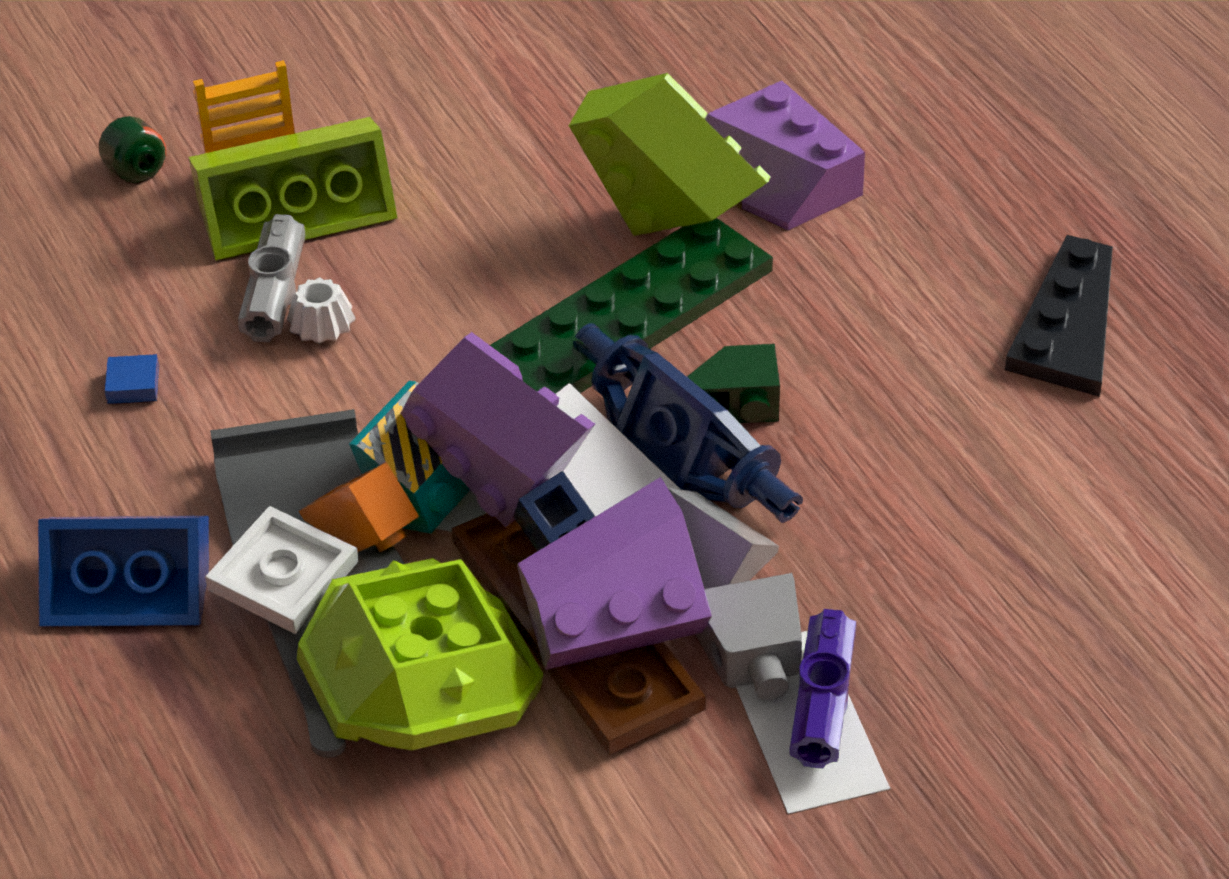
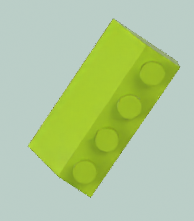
[188,117,398,260]

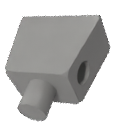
[695,573,802,700]

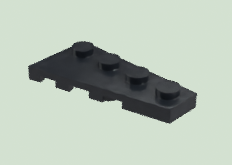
[1005,235,1113,397]

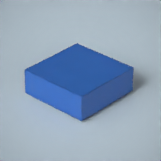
[105,354,159,404]

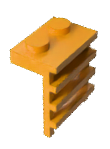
[193,60,295,153]

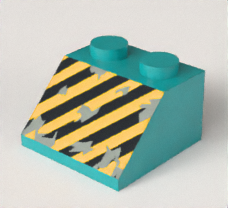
[349,380,470,534]

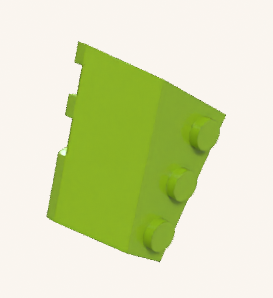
[568,73,770,236]

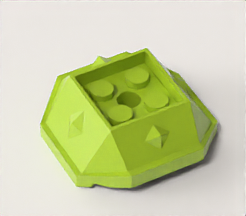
[296,558,544,750]

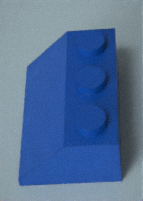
[38,516,209,626]

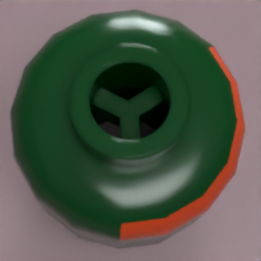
[98,116,167,183]

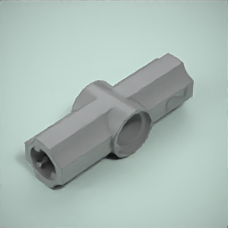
[238,214,305,342]

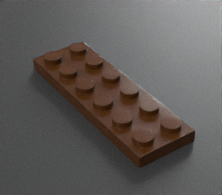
[451,513,706,755]

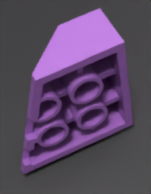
[705,80,865,230]
[400,332,595,528]
[517,477,712,670]

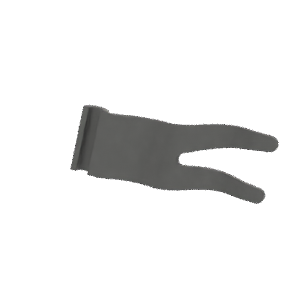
[210,409,405,758]

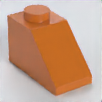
[298,462,419,553]

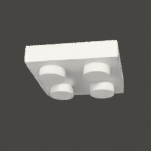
[205,506,359,634]

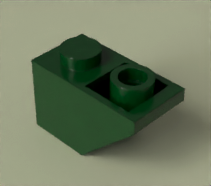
[687,344,780,423]

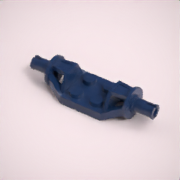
[573,323,803,523]

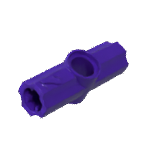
[789,609,857,769]

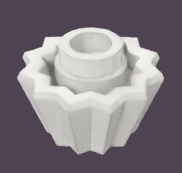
[287,277,356,344]

